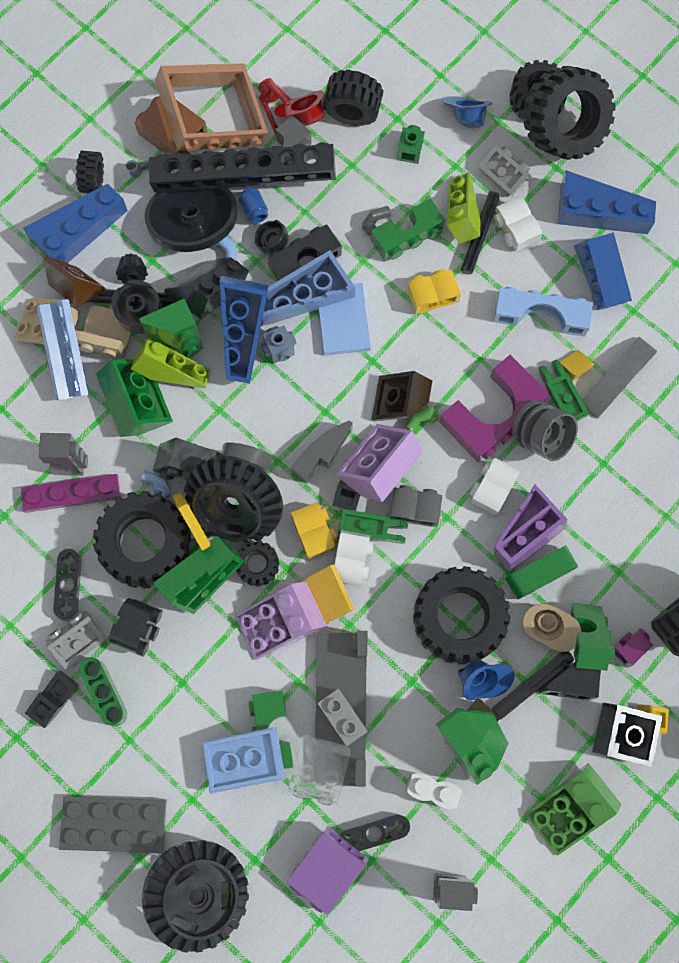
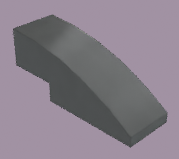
[291,420,353,484]

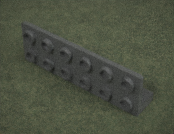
[314,630,368,787]

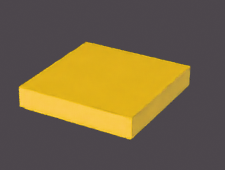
[172,492,210,551]
[301,565,355,625]

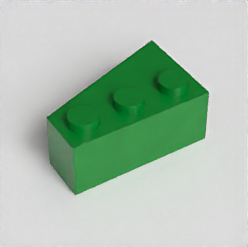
[153,536,245,614]

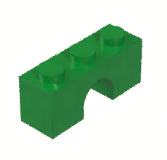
[371,198,445,262]
[570,603,615,671]
[248,690,294,769]

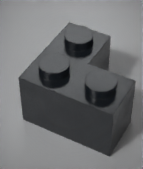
[152,437,221,480]

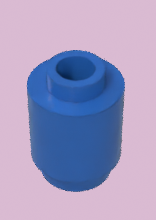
[238,188,268,224]

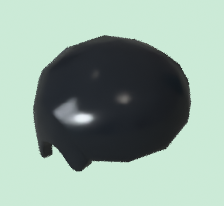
[254,219,289,254]

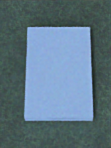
[319,283,371,356]
[202,727,285,794]

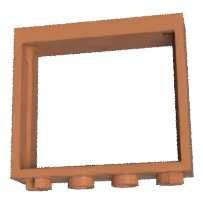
[155,63,268,152]

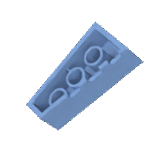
[262,250,355,326]

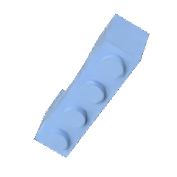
[493,287,593,337]

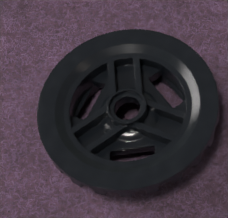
[184,456,283,543]
[142,840,249,953]

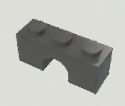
[244,116,312,187]
[38,433,88,476]
[433,874,478,911]

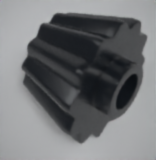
[116,253,148,284]

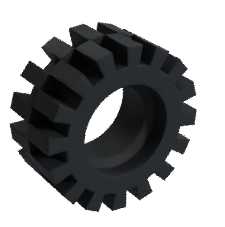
[75,150,104,193]
[236,540,279,587]

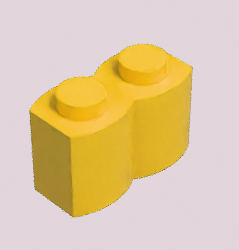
[407,269,461,314]
[291,502,338,560]

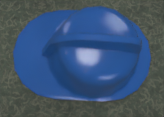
[441,96,492,127]
[458,660,515,700]

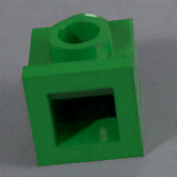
[397,125,425,164]

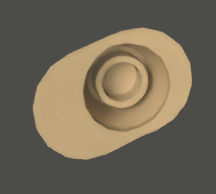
[523,603,581,652]

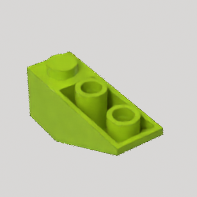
[447,172,480,244]
[131,337,210,388]

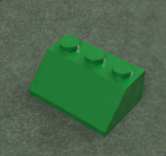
[139,299,204,357]
[96,359,173,437]

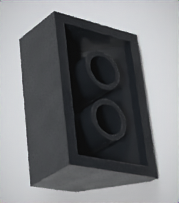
[164,257,249,320]

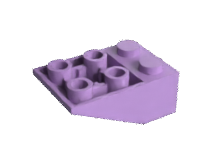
[235,581,327,660]

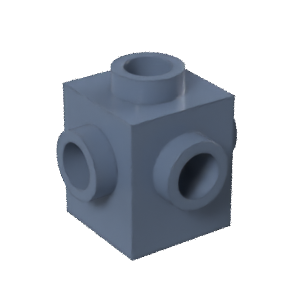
[261,325,297,364]

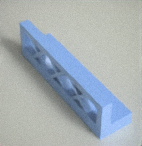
[37,299,88,400]

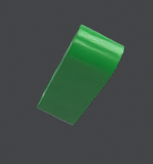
[505,545,579,600]
[79,657,127,727]

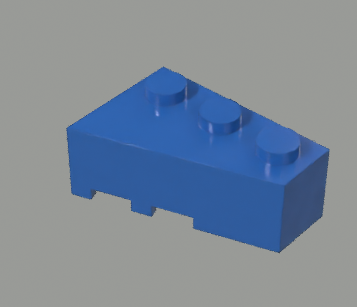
[574,232,632,310]

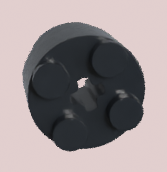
[111,280,163,334]
[109,598,163,657]

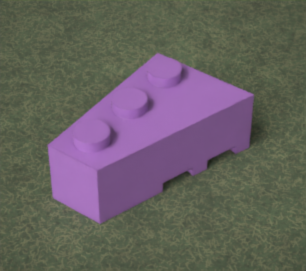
[494,484,568,573]

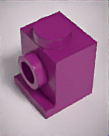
[614,628,653,668]

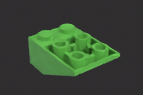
[525,763,622,856]

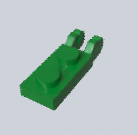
[538,359,589,421]
[338,509,408,544]

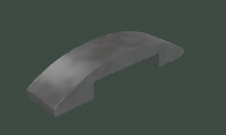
[582,336,658,419]

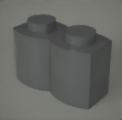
[390,485,443,527]

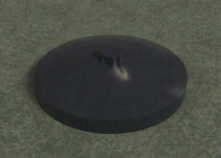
[145,188,238,252]

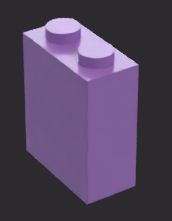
[287,826,368,915]

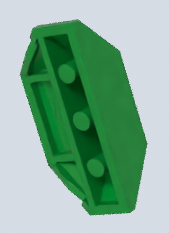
[436,708,509,785]

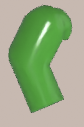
[404,407,438,433]

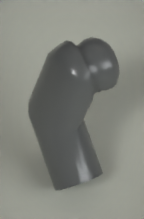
[362,206,391,235]

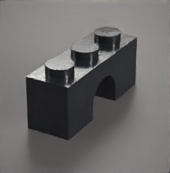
[268,224,342,281]

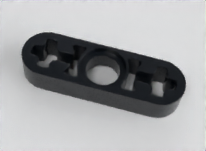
[53,549,82,621]
[339,814,410,852]

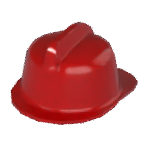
[274,90,326,125]

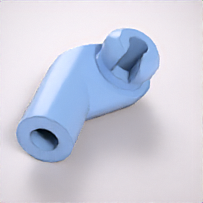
[214,236,237,261]
[141,470,170,499]

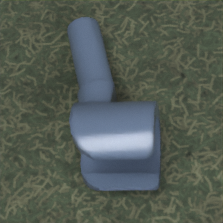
[125,156,156,177]

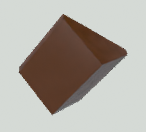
[43,255,106,307]

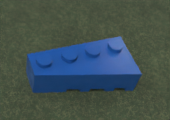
[557,170,656,234]
[23,184,128,263]
[219,275,268,384]

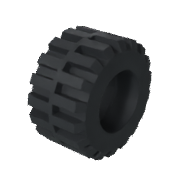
[509,60,567,121]
[322,70,384,126]

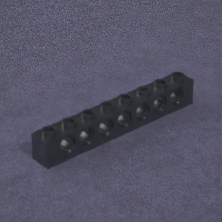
[149,142,336,193]

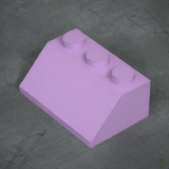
[336,424,423,502]

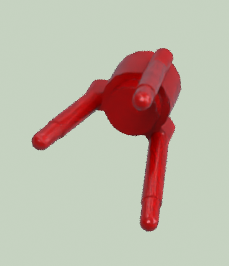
[258,78,291,135]

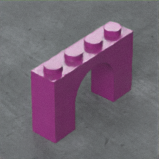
[439,354,550,462]

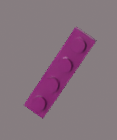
[21,474,121,513]

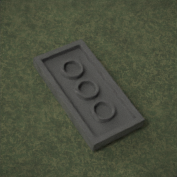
[59,796,167,853]

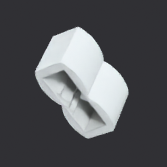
[494,196,543,252]
[469,458,520,516]
[335,530,374,586]
[405,773,462,809]

